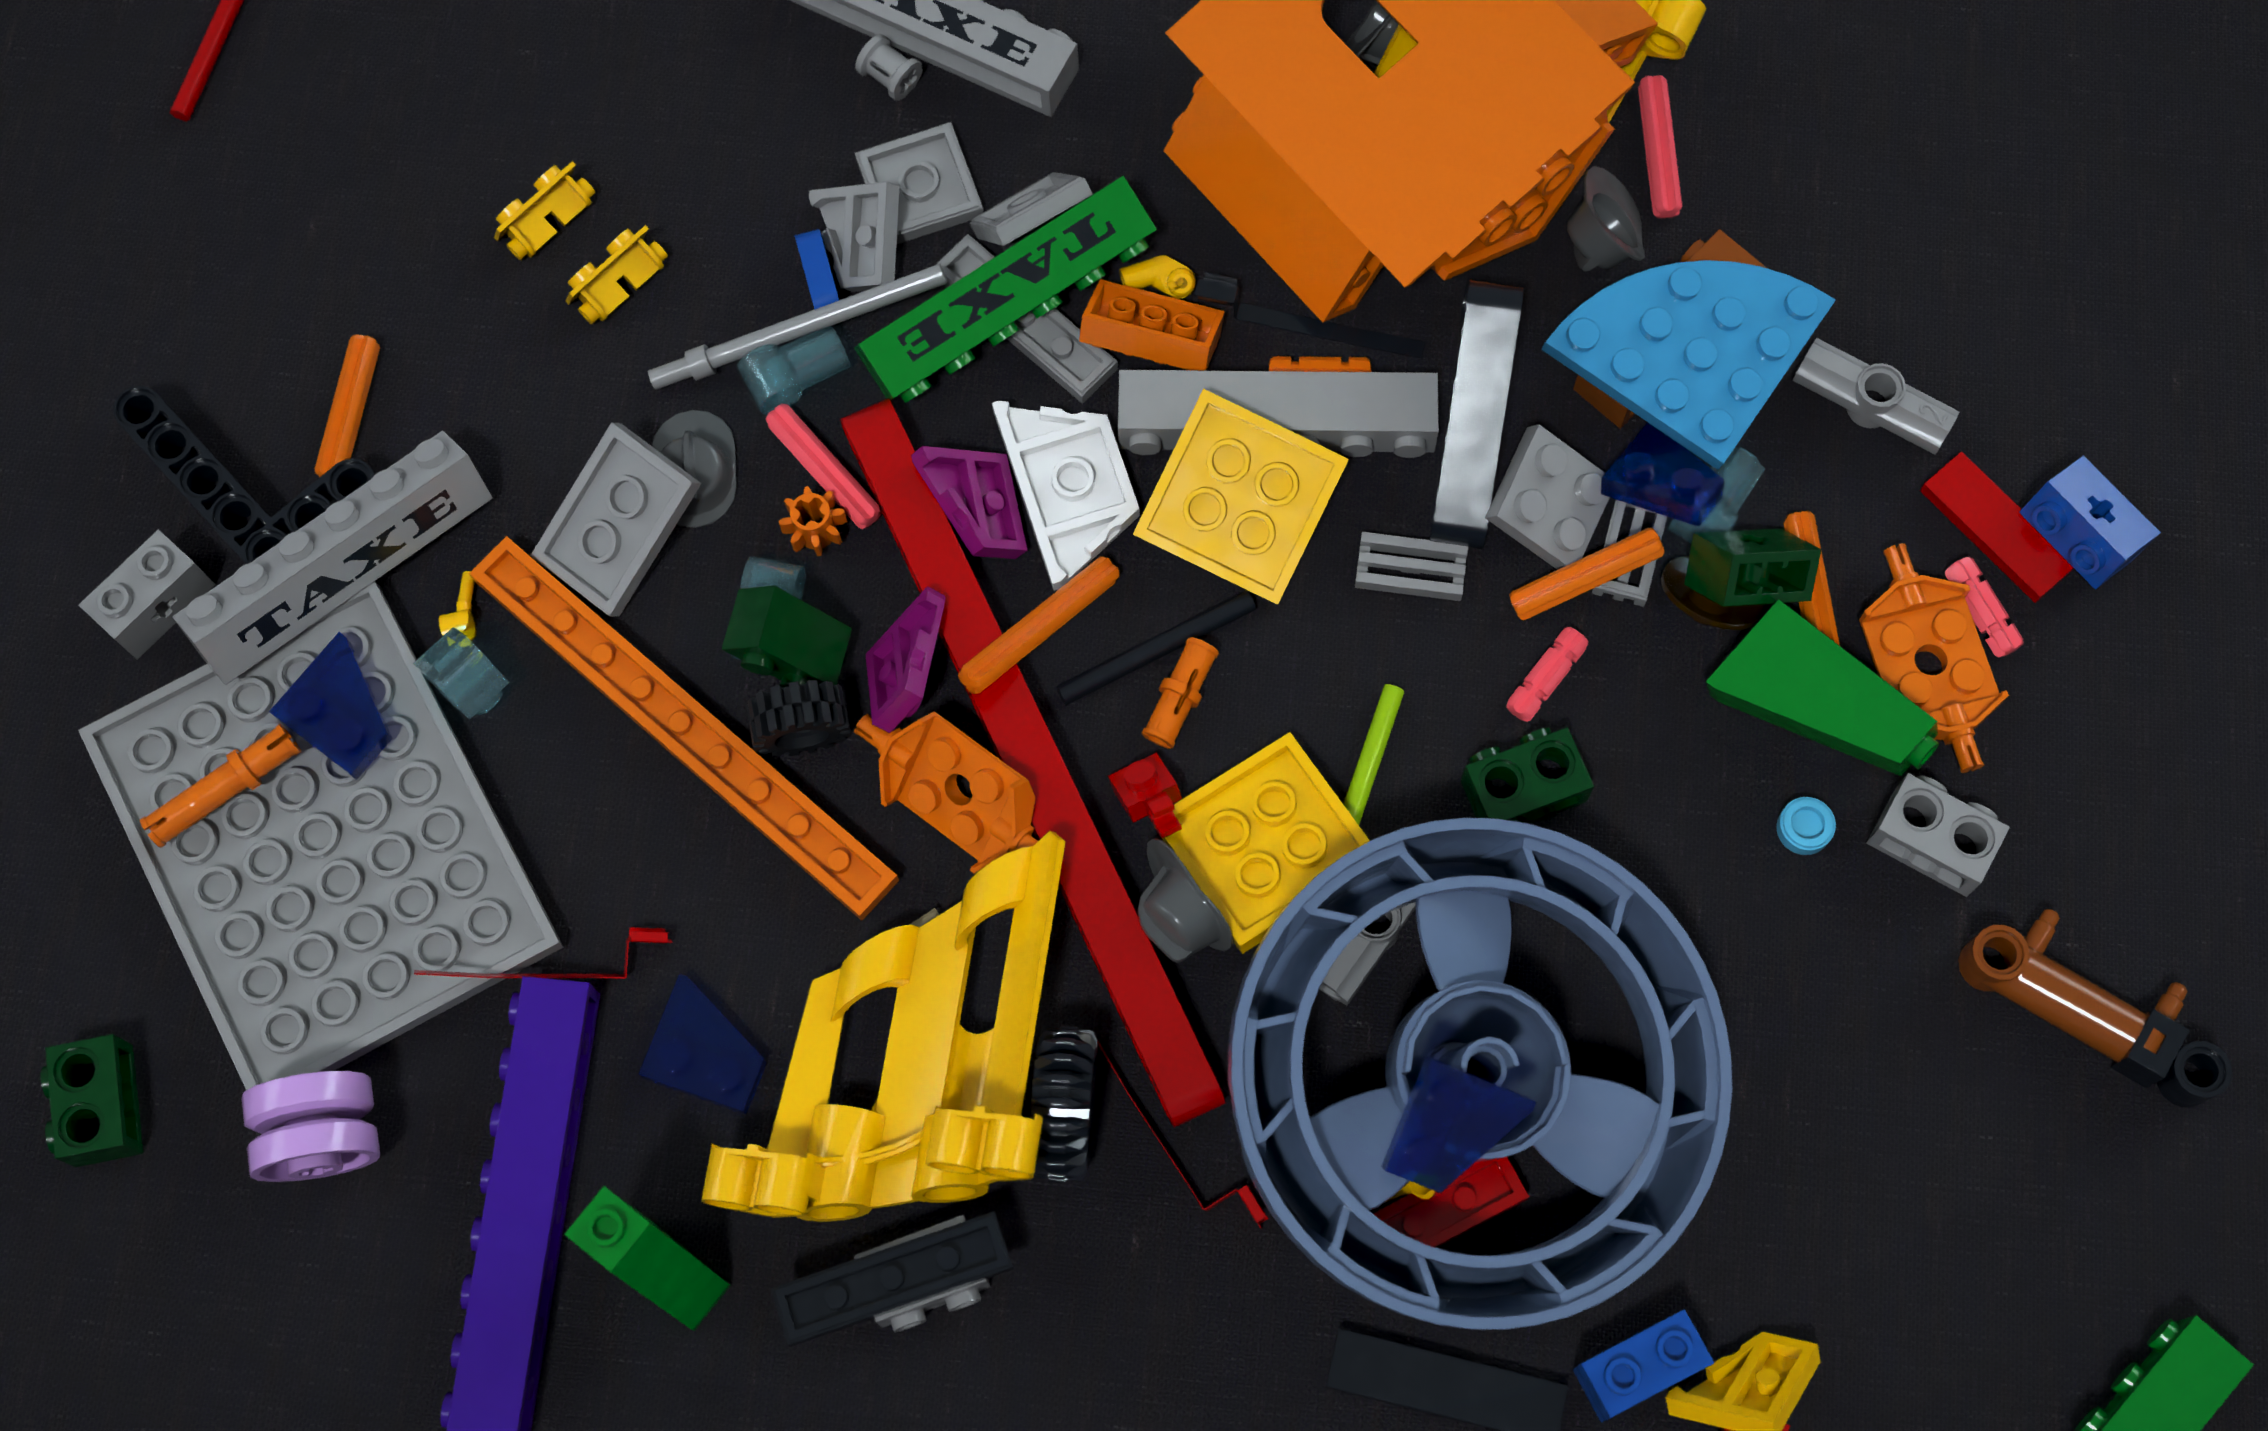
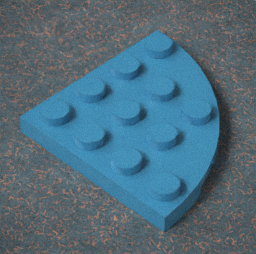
[1541,260,1836,470]

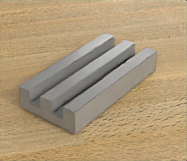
[1591,491,1670,607]
[1355,532,1468,601]

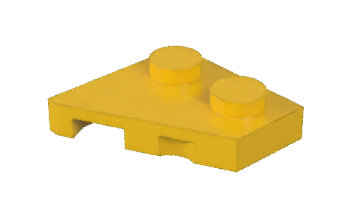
[1665,1332,1821,1431]

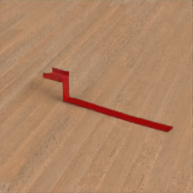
[414,927,673,979]
[1094,1034,1268,1230]

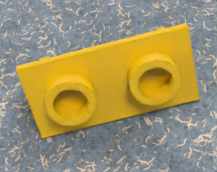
[494,161,596,260]
[565,225,668,324]

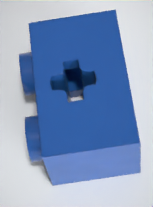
[2019,455,2161,590]
[1573,1309,1714,1423]

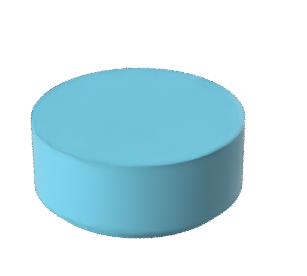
[1776,797,1836,855]

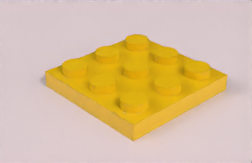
[1133,388,1349,605]
[1155,732,1370,954]

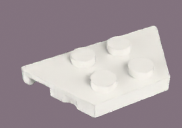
[992,401,1140,591]

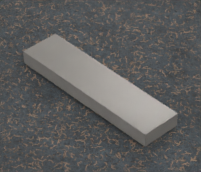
[936,234,1118,404]

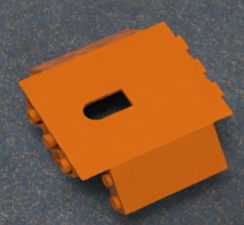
[1163,0,1658,323]

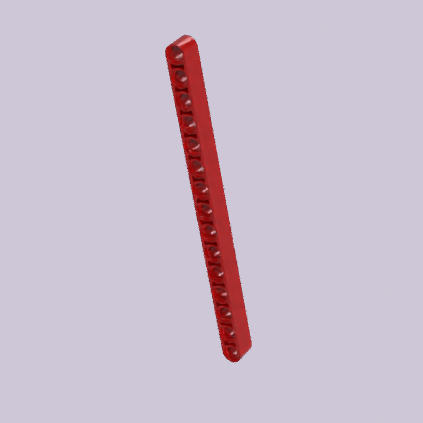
[840,398,1226,1128]

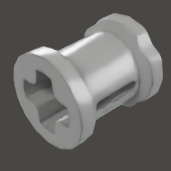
[855,34,923,101]

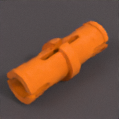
[1141,637,1219,749]

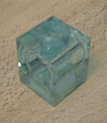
[413,627,510,720]

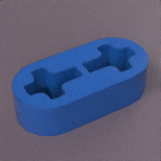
[794,229,839,309]

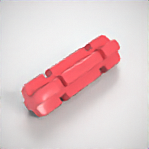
[1945,557,2024,658]
[1506,627,1588,722]

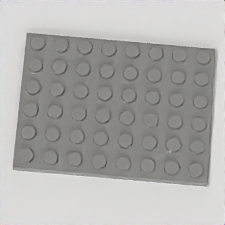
[78,581,563,1091]

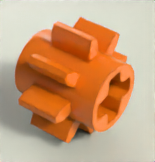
[779,486,847,556]

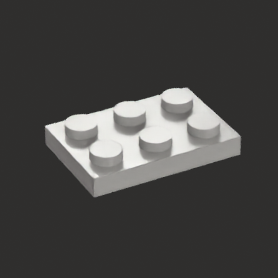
[530,422,702,616]

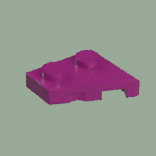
[911,446,1028,559]

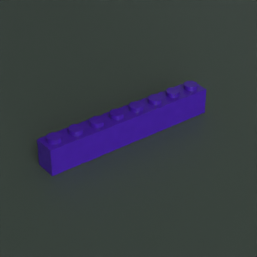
[440,976,601,1431]

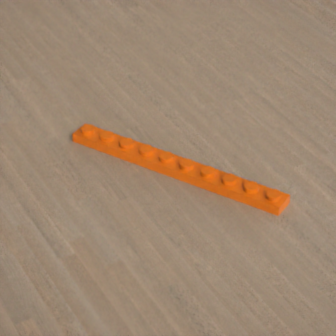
[469,536,900,921]

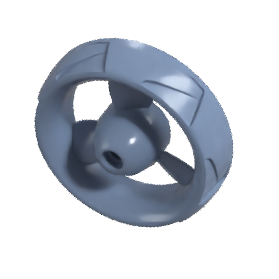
[1227,818,1732,1329]

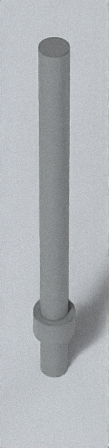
[648,264,947,390]

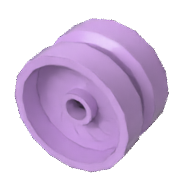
[241,1071,380,1182]

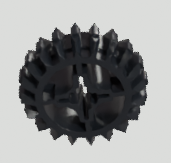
[1030,1025,1098,1183]

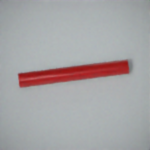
[170,0,244,121]

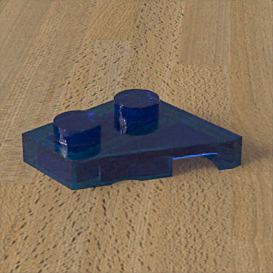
[1601,423,1724,527]
[269,632,393,780]
[639,974,767,1115]
[1382,1056,1537,1193]

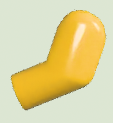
[1119,255,1196,299]

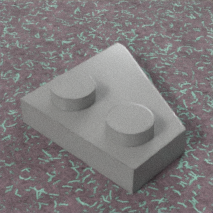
[809,182,900,292]

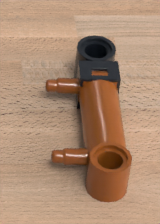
[1958,909,2233,1107]

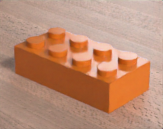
[1079,279,1225,371]

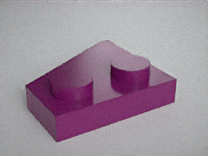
[866,586,946,733]

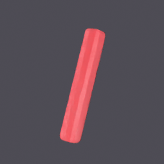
[1638,75,1682,219]
[766,404,881,529]

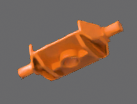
[1859,543,2009,773]
[854,711,1038,873]

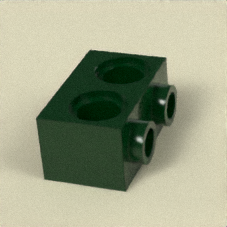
[1461,727,1594,824]
[40,1034,143,1167]

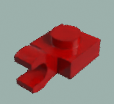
[1108,752,1182,839]

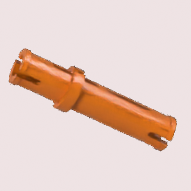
[139,723,301,848]

